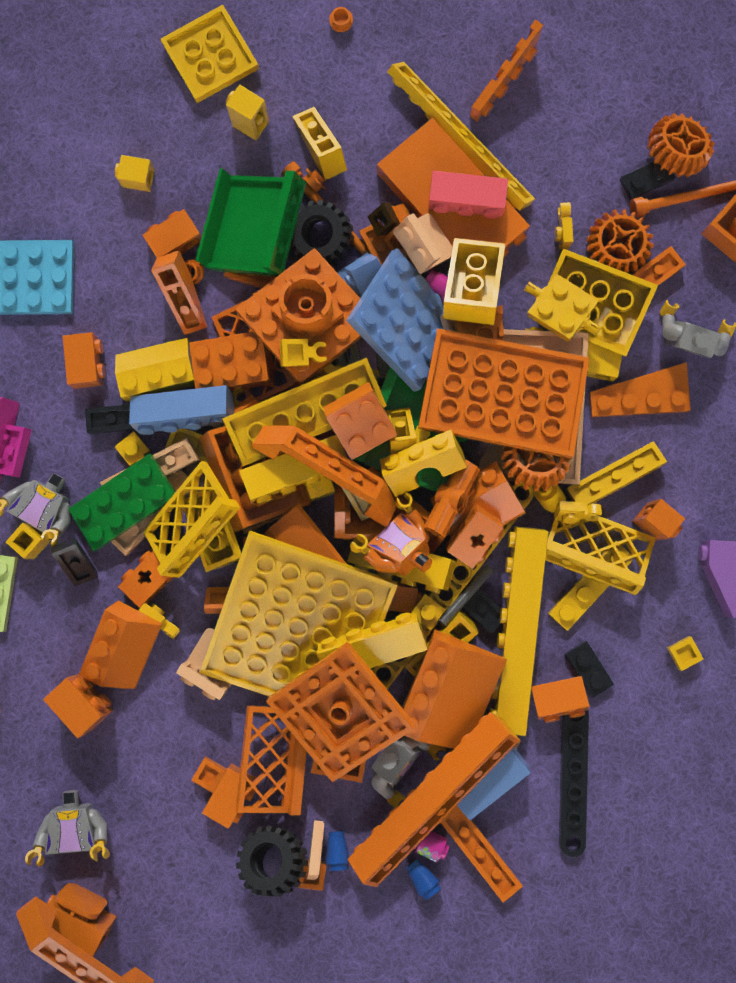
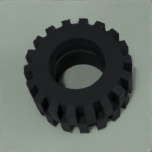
[290,200,354,265]
[236,826,308,897]

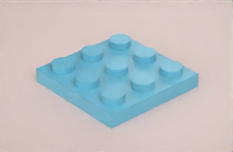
[0,240,75,315]

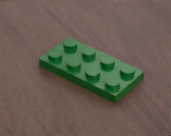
[69,454,176,551]

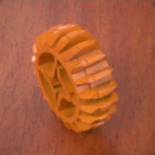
[646,113,715,178]
[586,209,654,273]
[501,446,571,492]

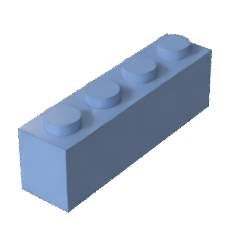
[129,385,234,435]

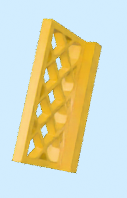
[143,461,240,578]
[545,516,656,595]

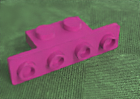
[0,397,32,481]

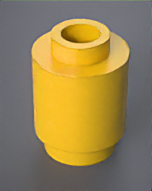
[534,485,566,513]

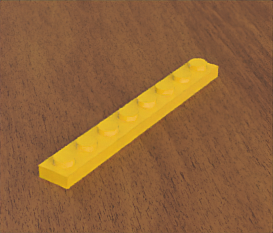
[387,62,535,211]

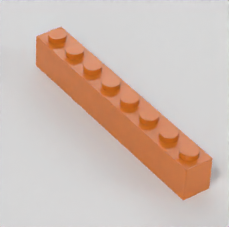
[347,712,520,887]

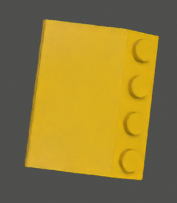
[548,249,658,357]

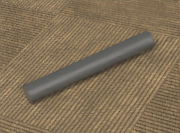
[438,565,494,627]

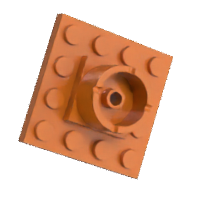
[236,248,362,385]
[266,641,415,782]

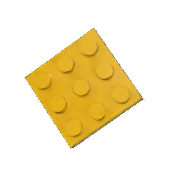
[160,5,259,103]

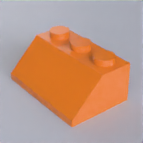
[430,461,526,540]
[263,504,347,564]
[79,600,163,689]

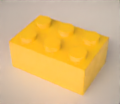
[443,238,505,325]

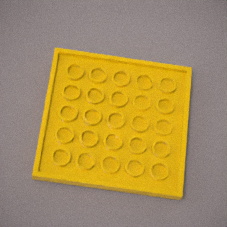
[200,531,398,697]

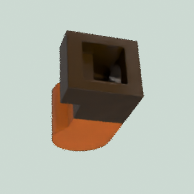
[367,202,410,236]

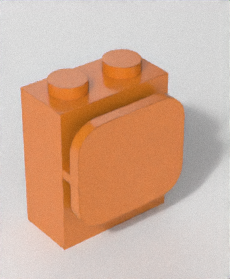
[46,883,117,956]

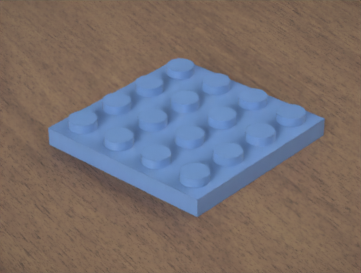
[346,248,444,392]

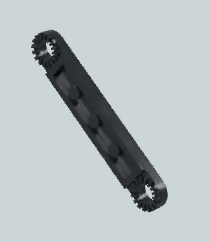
[559,710,589,857]

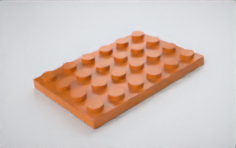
[418,328,590,459]

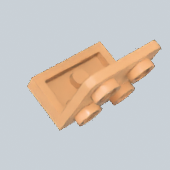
[393,213,453,274]
[176,628,232,700]

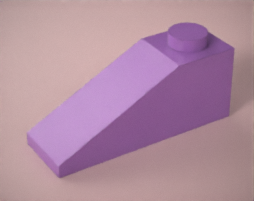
[698,540,736,618]

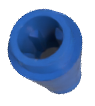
[325,831,350,871]
[406,858,441,901]

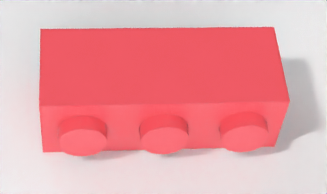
[428,171,508,219]

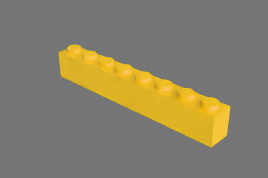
[489,526,548,736]

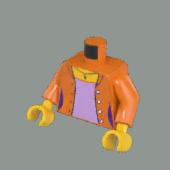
[350,492,432,575]

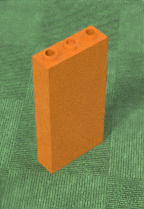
[377,118,530,259]

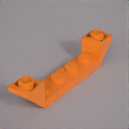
[251,426,396,527]
[16,896,154,983]

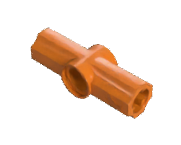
[424,460,480,538]

